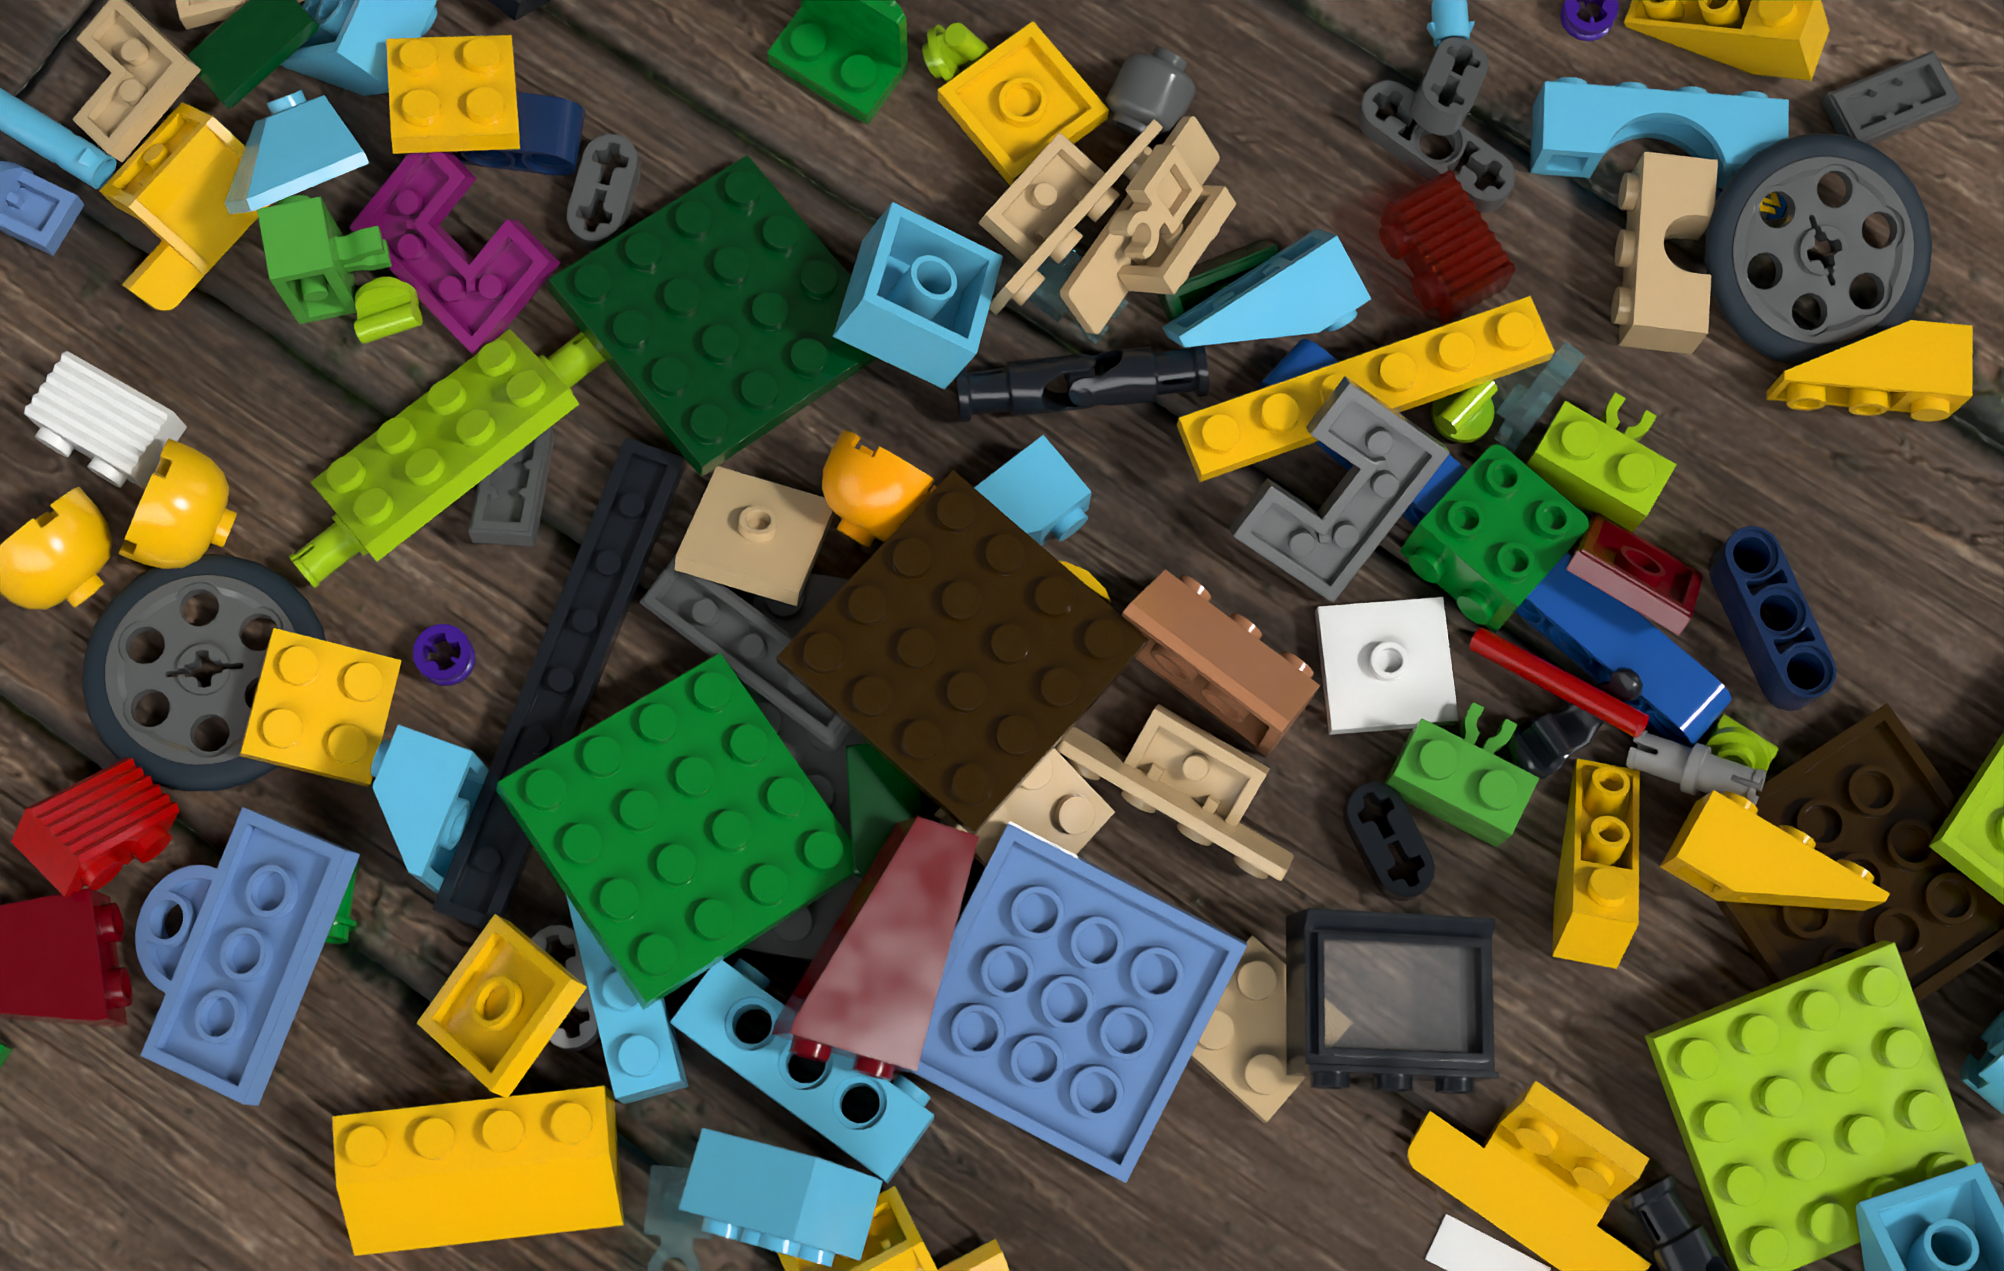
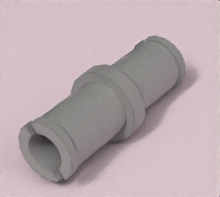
[1626,730,1766,805]

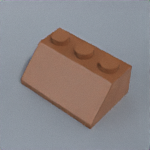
[1122,569,1320,758]

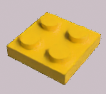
[938,21,1109,186]
[386,35,520,154]
[239,628,402,787]
[417,914,587,1099]

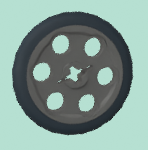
[1705,133,1932,367]
[82,554,326,791]

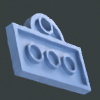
[135,807,360,1106]

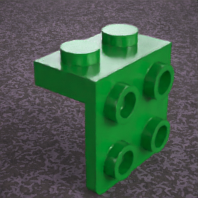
[1399,445,1589,633]

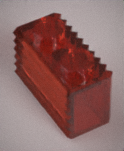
[1379,170,1516,322]

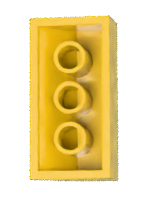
[332,1086,624,1256]

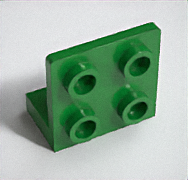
[767,0,908,125]

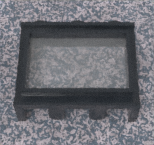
[1286,908,1499,1094]

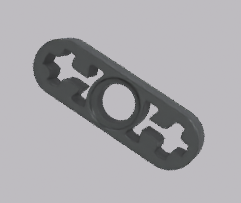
[1358,81,1515,213]

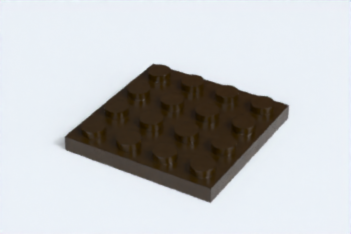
[776,470,1149,835]
[1714,703,2004,1003]

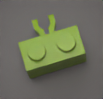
[1526,392,1677,532]

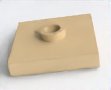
[675,466,835,606]

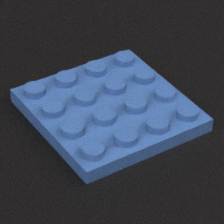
[911,821,1247,1183]

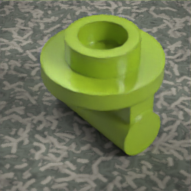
[922,23,991,82]
[354,277,423,344]
[1431,380,1498,443]
[1706,713,1778,772]

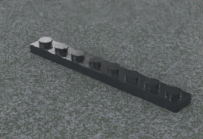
[432,437,687,930]

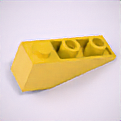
[1624,0,1830,81]
[1766,320,1973,421]
[1552,758,1640,969]
[1660,790,1890,911]

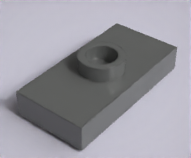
[1821,50,1962,145]
[468,426,555,547]

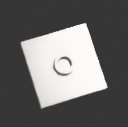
[1315,597,1459,735]

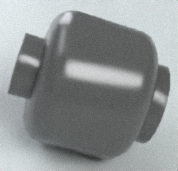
[1106,47,1197,143]

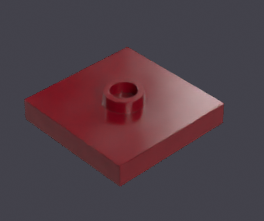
[1566,512,1703,636]

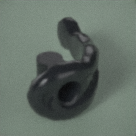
[1507,667,1643,779]

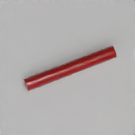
[1469,628,1649,738]

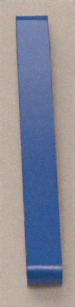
[1259,339,1732,748]

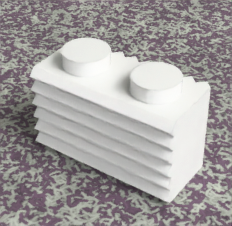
[24,351,187,489]

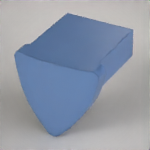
[0,161,84,256]

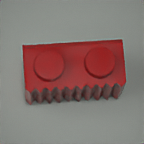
[11,757,179,898]

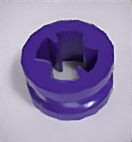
[1560,0,1619,42]
[413,624,476,686]

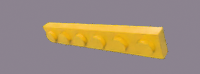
[1177,296,1555,482]

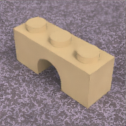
[1611,152,1718,354]

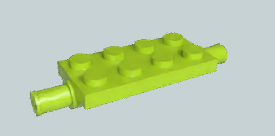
[288,329,605,588]

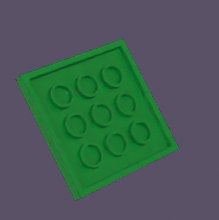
[496,653,855,1010]

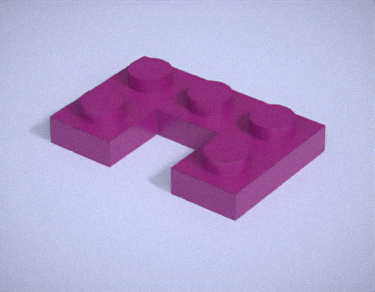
[349,152,560,354]

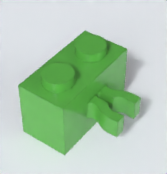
[257,195,392,324]
[1385,702,1539,848]

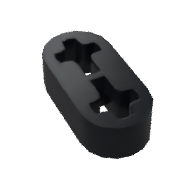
[1343,782,1435,902]

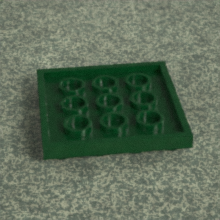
[548,155,878,477]

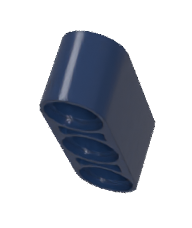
[451,92,586,176]
[1708,526,1837,711]

